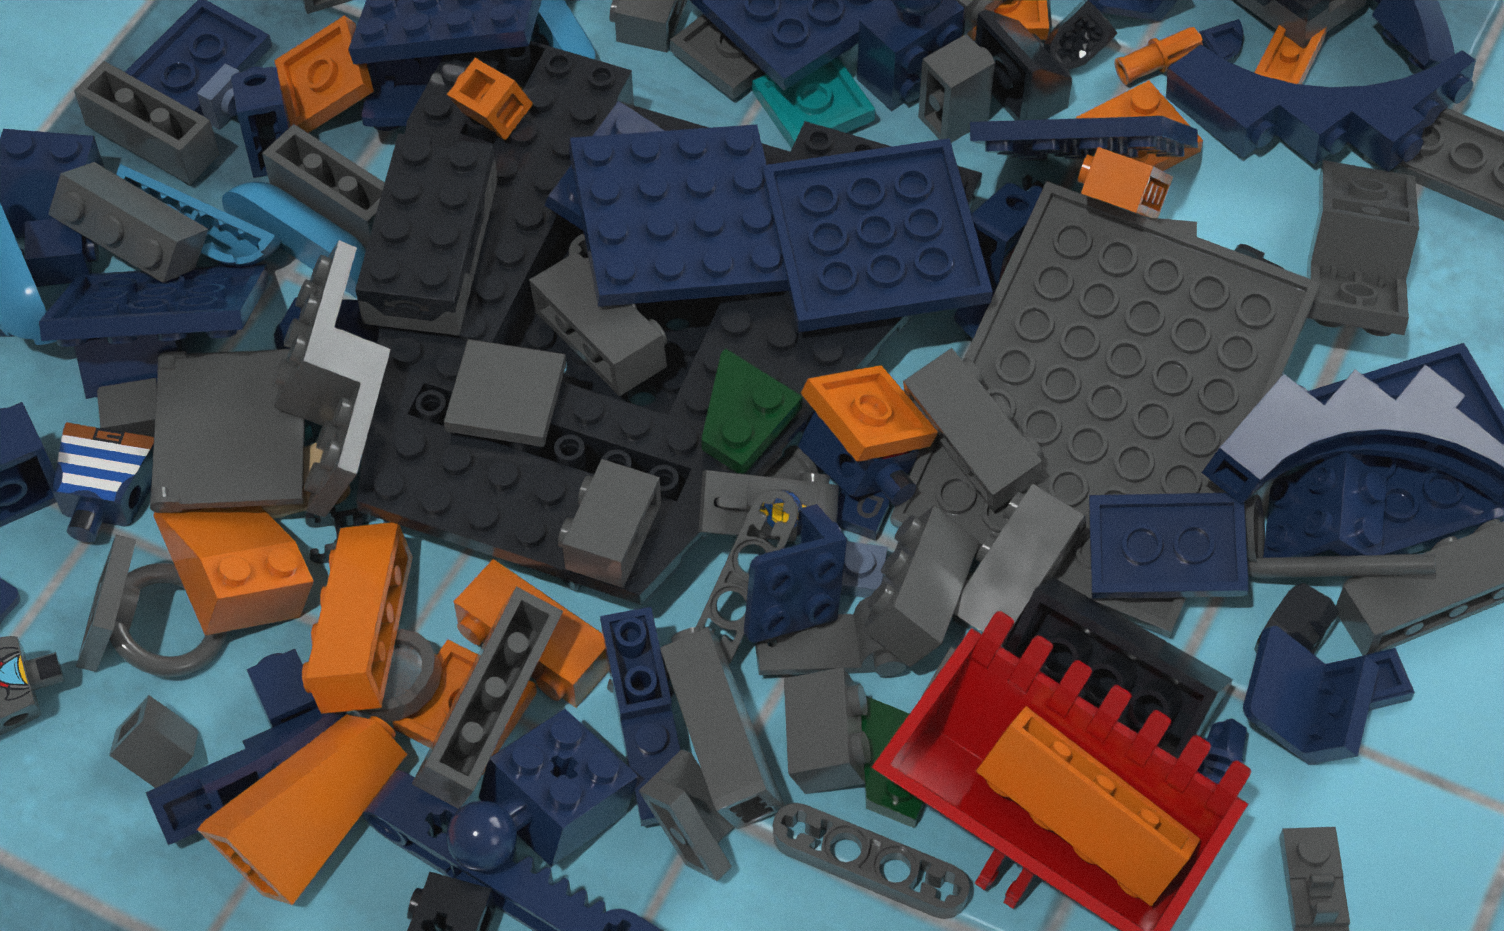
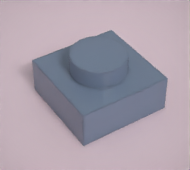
[197,63,240,130]
[841,541,888,598]

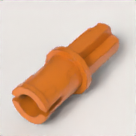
[1114,27,1203,85]

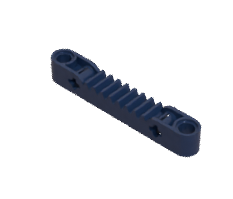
[363,770,663,931]

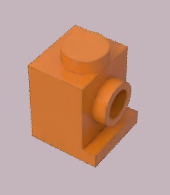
[447,58,533,140]

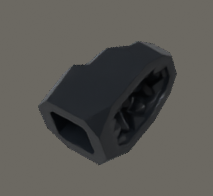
[1044,0,1118,70]
[1254,583,1339,654]

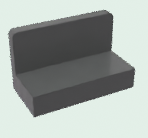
[639,750,734,881]

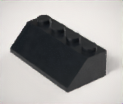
[1005,578,1233,759]

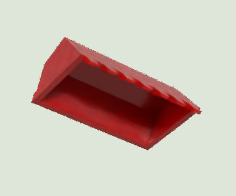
[871,611,1251,931]

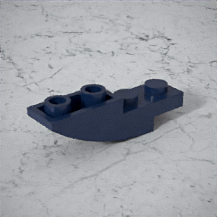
[1372,0,1455,71]
[600,607,680,826]
[145,708,347,845]

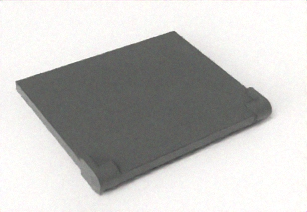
[150,349,305,513]

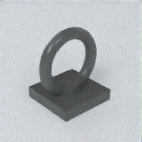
[76,534,227,677]

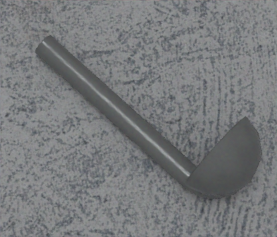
[1244,494,1437,578]

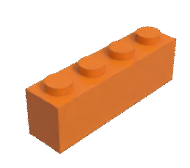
[1078,147,1173,218]
[302,522,413,714]
[976,706,1201,906]

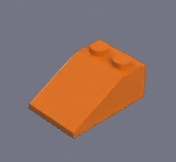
[153,506,314,636]

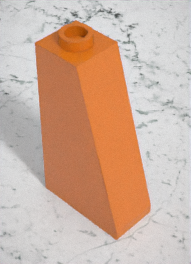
[197,714,407,905]

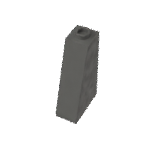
[660,627,785,829]

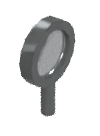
[356,629,442,722]

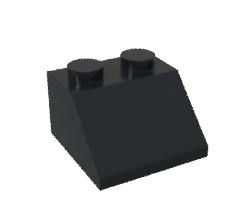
[975,9,1072,120]

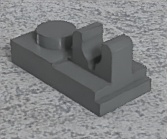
[1279,827,1350,931]

